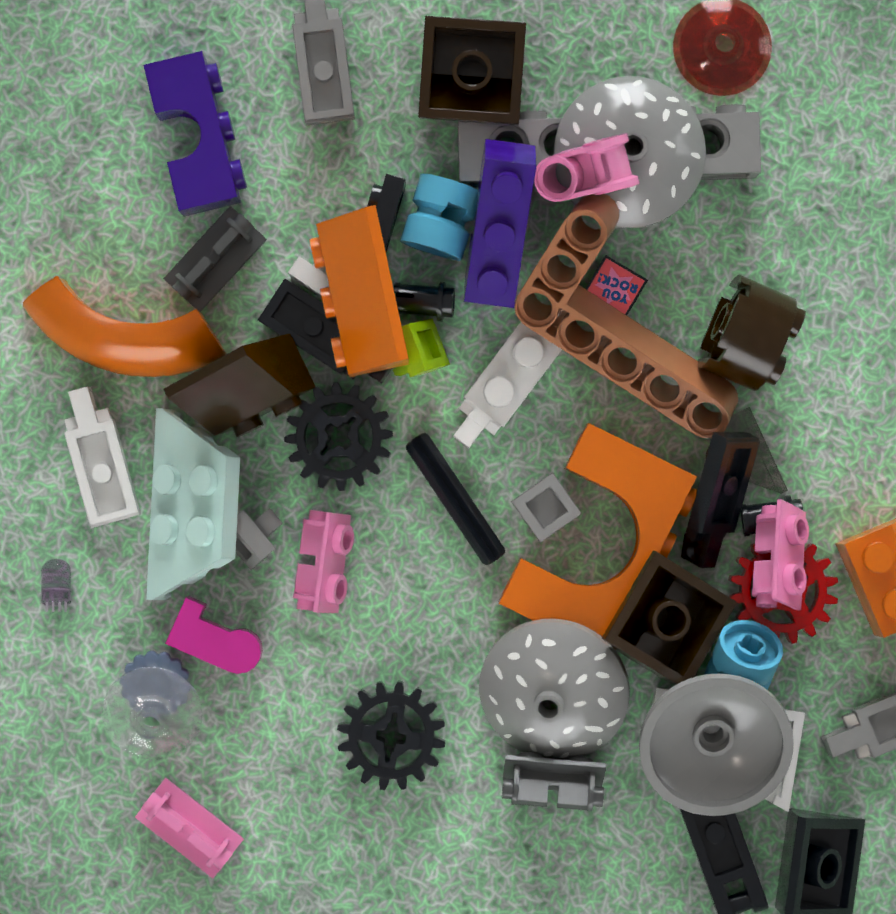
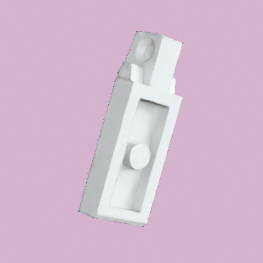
[453,322,562,449]
[64,386,141,528]

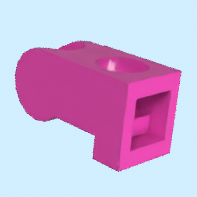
[165,596,263,674]

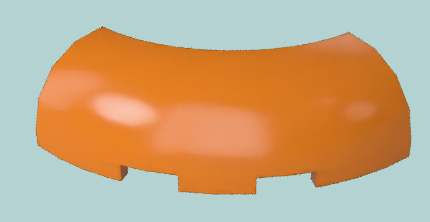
[23,276,226,377]

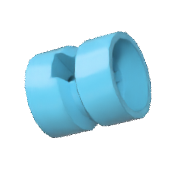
[400,173,478,261]
[704,620,783,690]

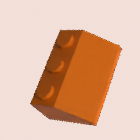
[309,205,409,377]

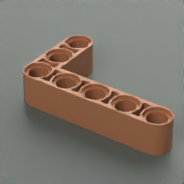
[515,194,738,438]

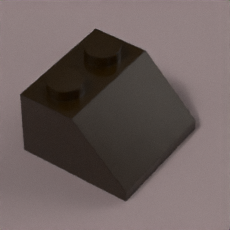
[418,16,526,125]
[164,333,316,437]
[601,550,737,685]

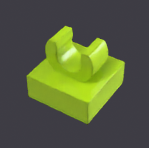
[393,318,450,377]

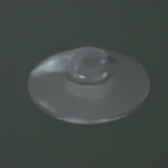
[102,667,203,760]

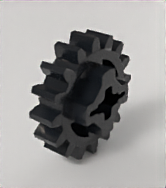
[284,382,393,491]
[337,680,445,790]

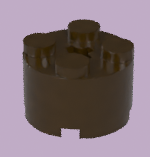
[698,275,806,391]

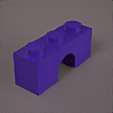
[143,51,247,217]
[464,139,536,308]

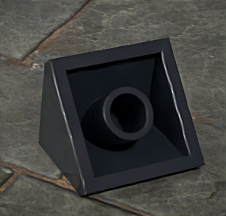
[775,808,866,914]

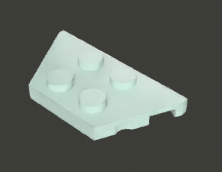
[146,408,240,600]

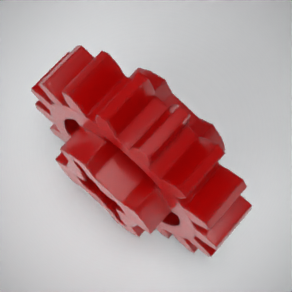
[728,543,838,644]

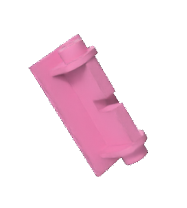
[752,499,809,610]
[293,510,354,613]
[135,778,244,878]

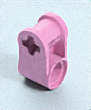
[534,133,640,202]

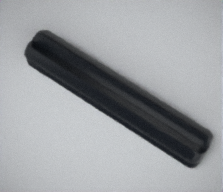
[406,433,505,565]

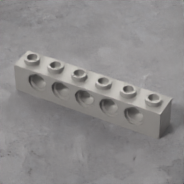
[458,104,761,187]

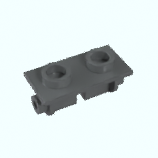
[163,206,267,312]
[502,752,606,811]

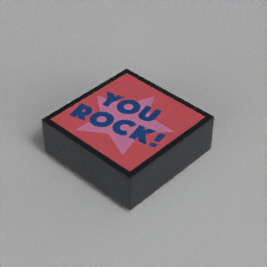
[585,255,648,315]

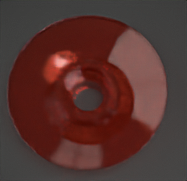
[673,0,772,96]

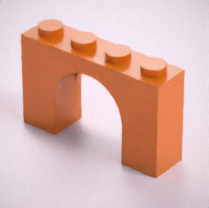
[498,423,697,650]

